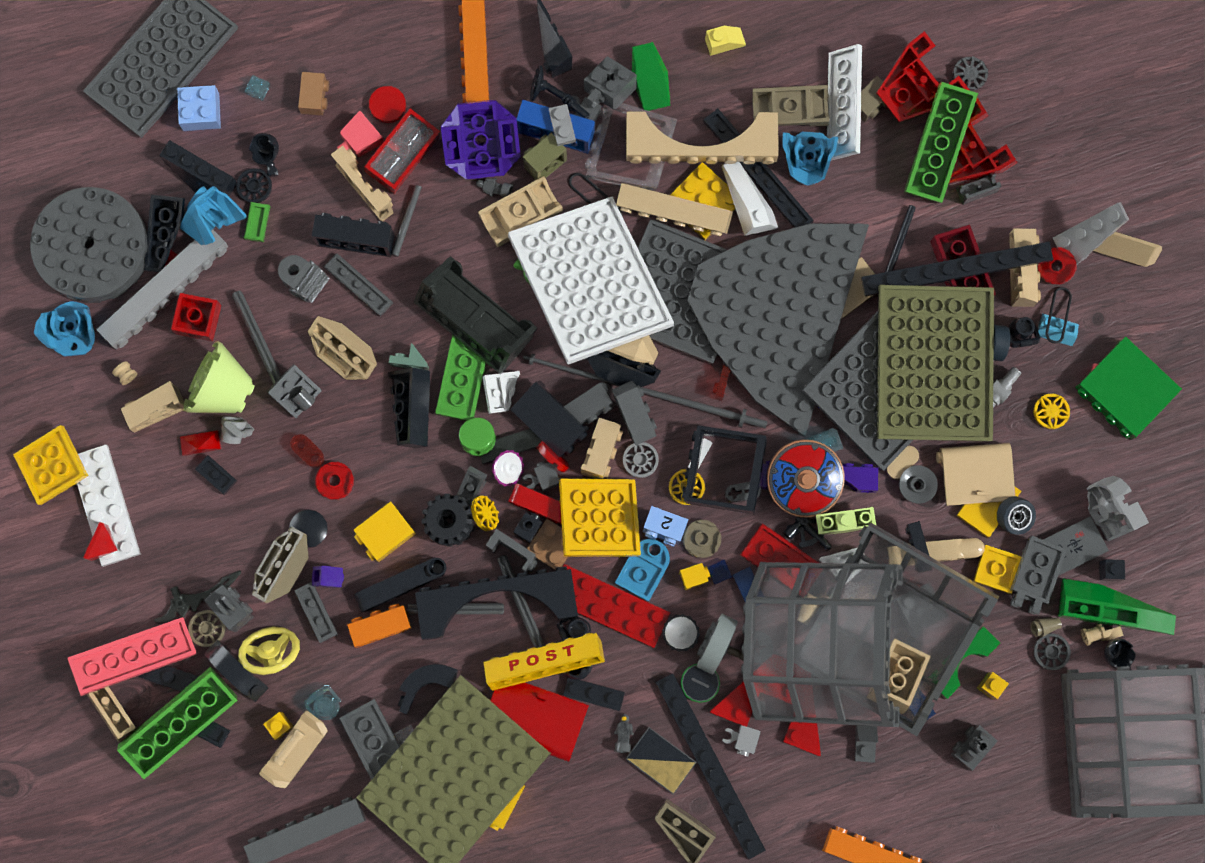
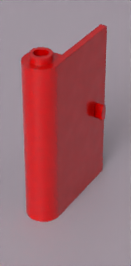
[490,682,589,762]

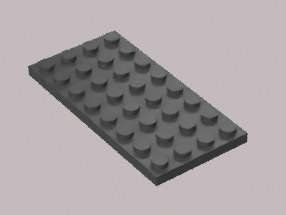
[83,0,238,138]

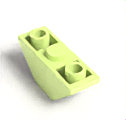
[816,507,876,534]

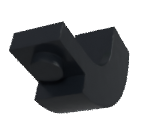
[204,640,269,702]
[398,664,459,714]

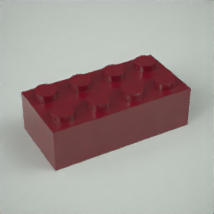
[930,224,996,296]

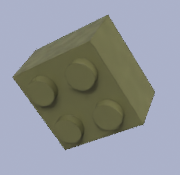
[523,133,567,181]

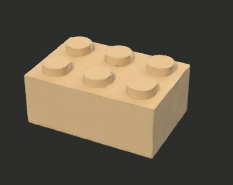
[867,638,931,714]

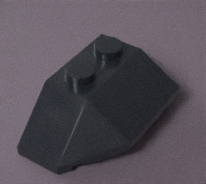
[587,351,661,387]

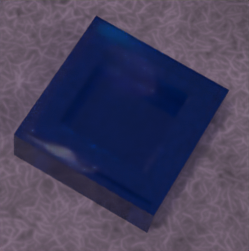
[707,559,732,585]

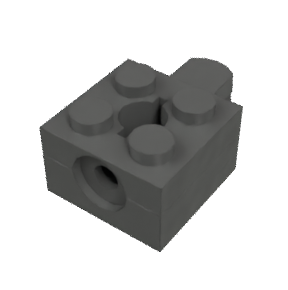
[204,585,254,632]

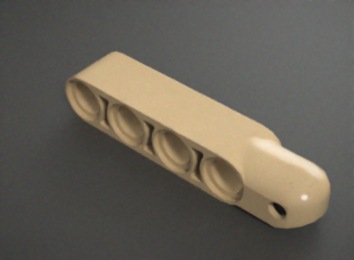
[888,538,985,565]

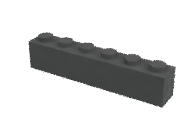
[243,796,367,863]

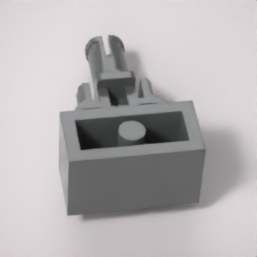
[951,725,997,771]

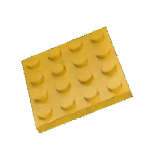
[559,479,641,557]

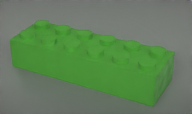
[904,82,978,204]
[117,667,238,779]

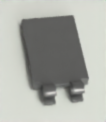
[1010,535,1067,615]

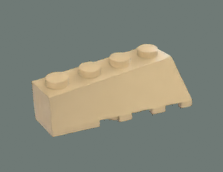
[1009,229,1041,307]

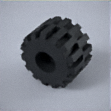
[421,494,475,547]

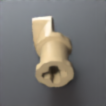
[1081,623,1124,646]

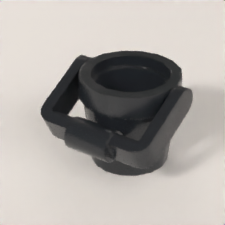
[1008,317,1040,348]
[557,617,591,641]

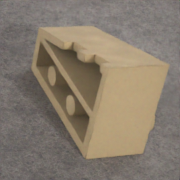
[121,381,184,433]
[581,418,623,479]

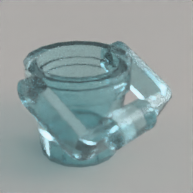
[304,685,341,720]

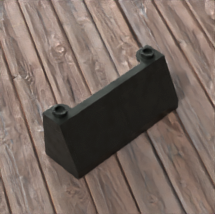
[413,256,538,375]

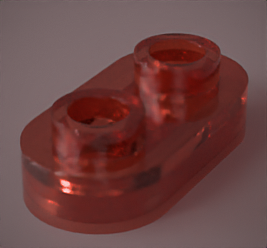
[290,434,324,468]

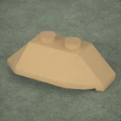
[308,316,377,380]
[607,335,658,364]

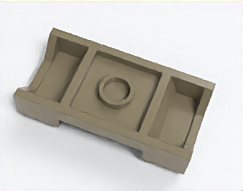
[752,85,830,126]

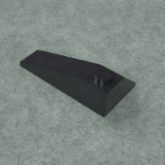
[537,0,572,78]
[144,194,185,272]

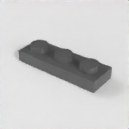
[294,582,338,643]

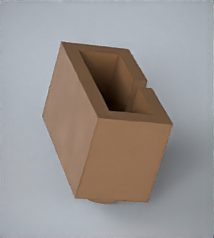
[298,72,329,116]

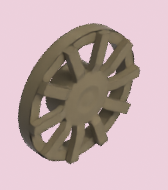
[188,610,226,647]

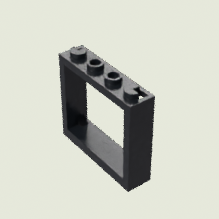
[682,425,767,515]

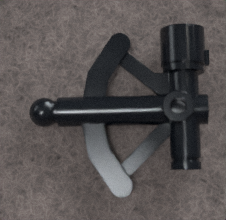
[783,517,832,551]

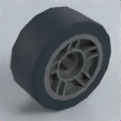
[993,325,1010,361]
[997,496,1036,535]

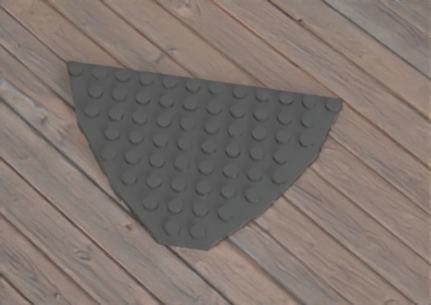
[687,223,869,436]

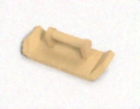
[1093,232,1162,267]
[259,711,328,788]

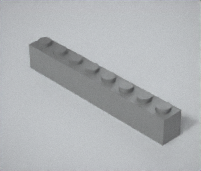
[97,230,229,350]

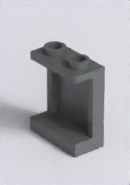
[486,529,537,573]

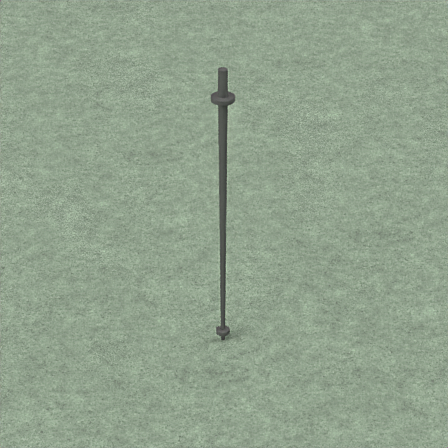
[523,353,768,429]

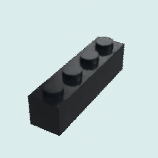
[905,521,933,572]

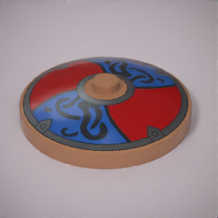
[766,439,845,517]

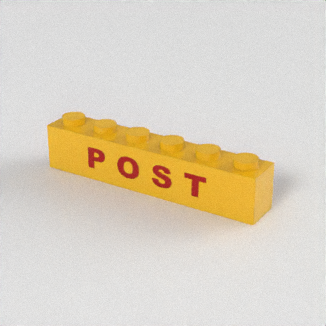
[484,633,605,691]

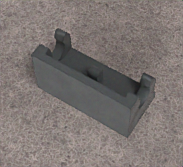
[956,173,1002,205]

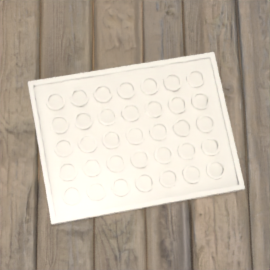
[508,197,674,364]

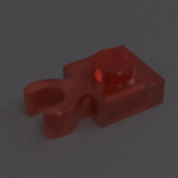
[712,366,730,401]

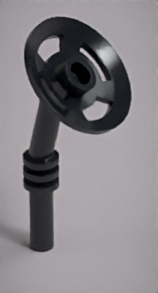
[530,65,590,119]

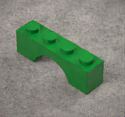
[928,626,1000,699]

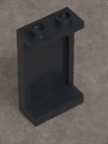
[511,380,589,457]

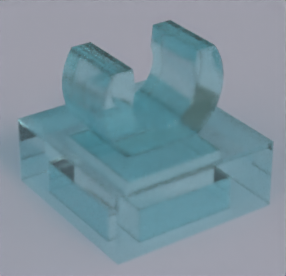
[245,75,270,101]

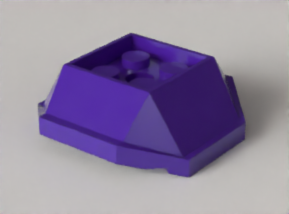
[441,100,521,180]

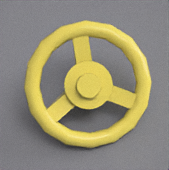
[238,626,300,675]

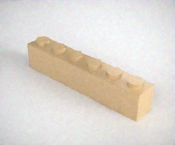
[616,183,733,236]

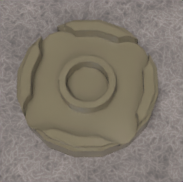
[683,520,721,558]

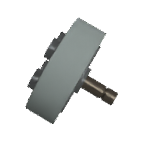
[697,614,744,675]

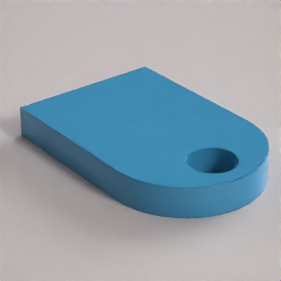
[615,539,670,602]

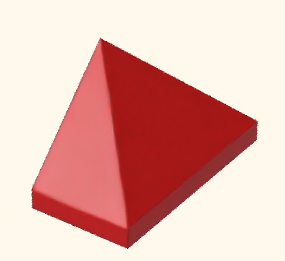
[180,430,221,456]
[83,522,118,561]

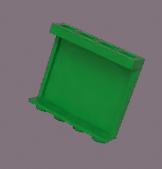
[1075,337,1182,440]

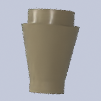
[1031,617,1062,638]

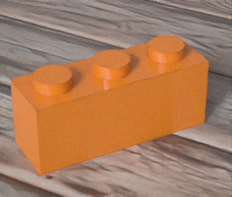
[347,604,412,648]

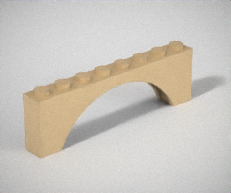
[626,112,778,164]

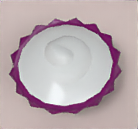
[492,450,524,487]

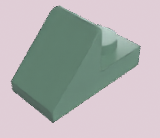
[389,343,429,370]

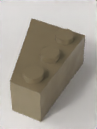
[655,799,716,863]

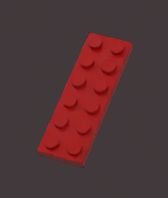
[563,564,670,648]

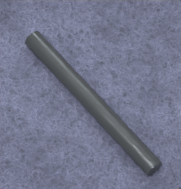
[391,185,422,257]

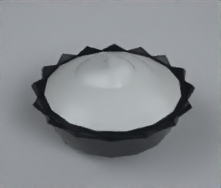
[662,614,700,652]

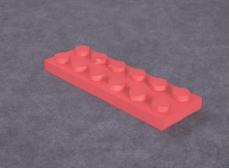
[67,617,196,696]

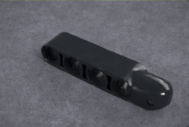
[354,558,447,613]

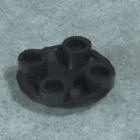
[289,509,328,548]

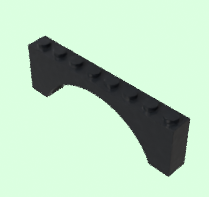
[415,566,578,641]

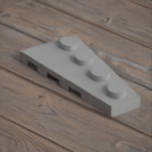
[1053,202,1129,265]

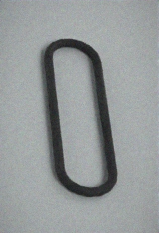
[569,173,622,213]
[1045,287,1072,344]

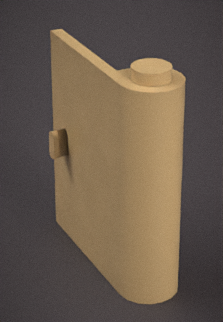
[936,443,1015,506]

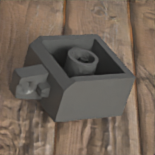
[584,56,637,109]

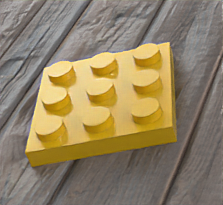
[671,162,736,240]
[13,425,88,505]

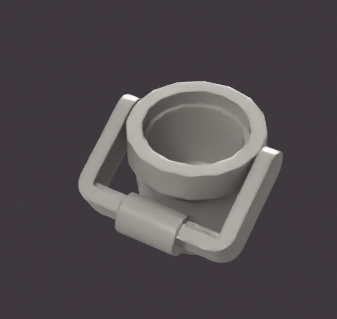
[221,416,254,444]

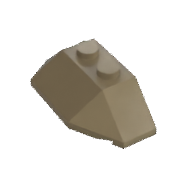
[252,527,308,603]

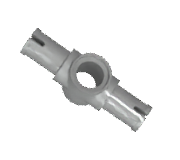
[993,367,1021,408]

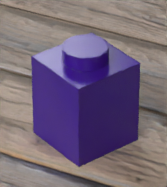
[312,566,344,588]

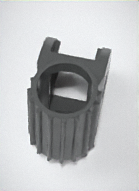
[278,255,330,303]

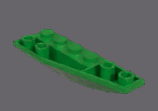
[1058,579,1176,635]

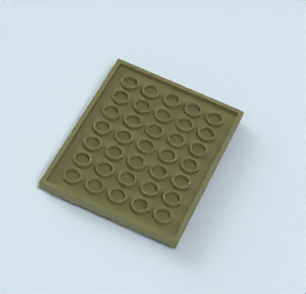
[877,285,994,441]
[357,675,551,863]

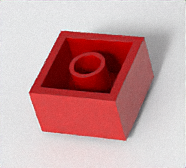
[171,293,222,342]

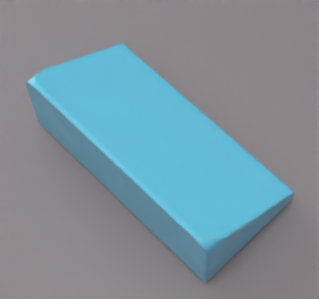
[1037,313,1079,346]

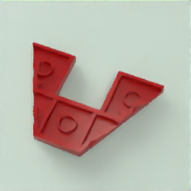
[710,654,821,757]

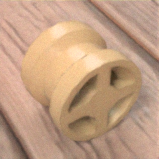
[112,361,137,385]

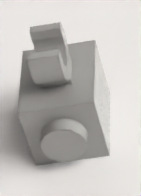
[722,725,761,757]

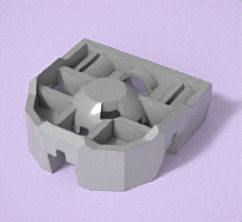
[1087,476,1149,541]

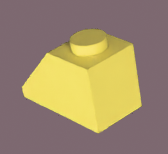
[705,26,746,56]

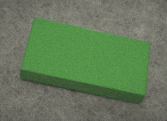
[244,202,270,243]

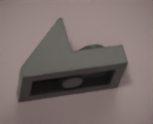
[456,466,487,505]
[854,725,878,763]

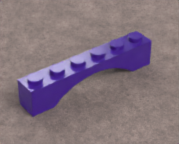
[760,461,878,493]

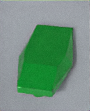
[632,42,670,112]

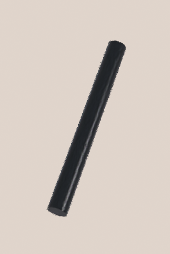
[885,205,916,272]

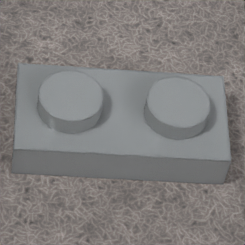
[548,104,576,146]

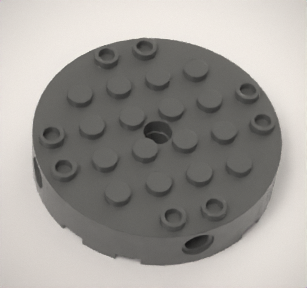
[30,187,148,303]

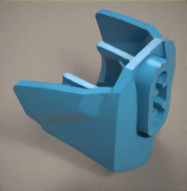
[783,132,838,186]
[180,186,246,245]
[34,301,95,357]

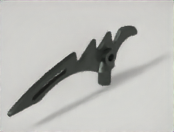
[154,570,241,624]

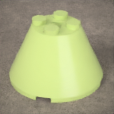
[183,341,255,413]

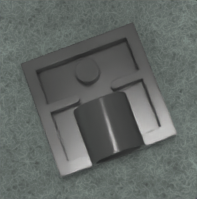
[267,364,322,418]

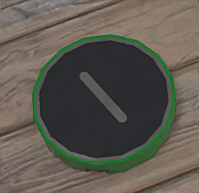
[681,664,720,703]

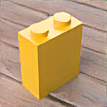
[354,502,416,562]

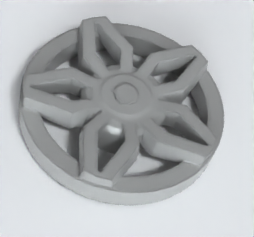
[623,442,659,478]

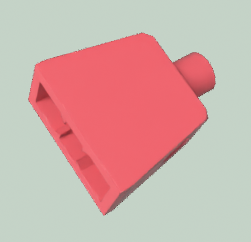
[337,111,384,157]

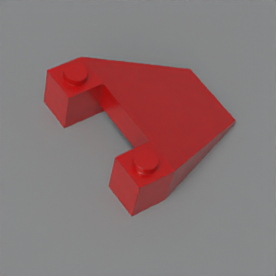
[876,31,970,122]
[949,97,1018,184]

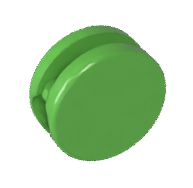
[459,418,496,456]

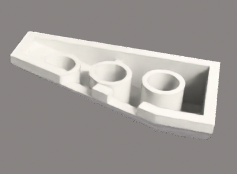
[722,162,778,236]

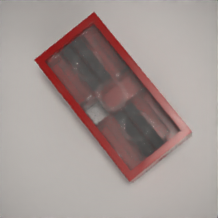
[364,108,440,194]

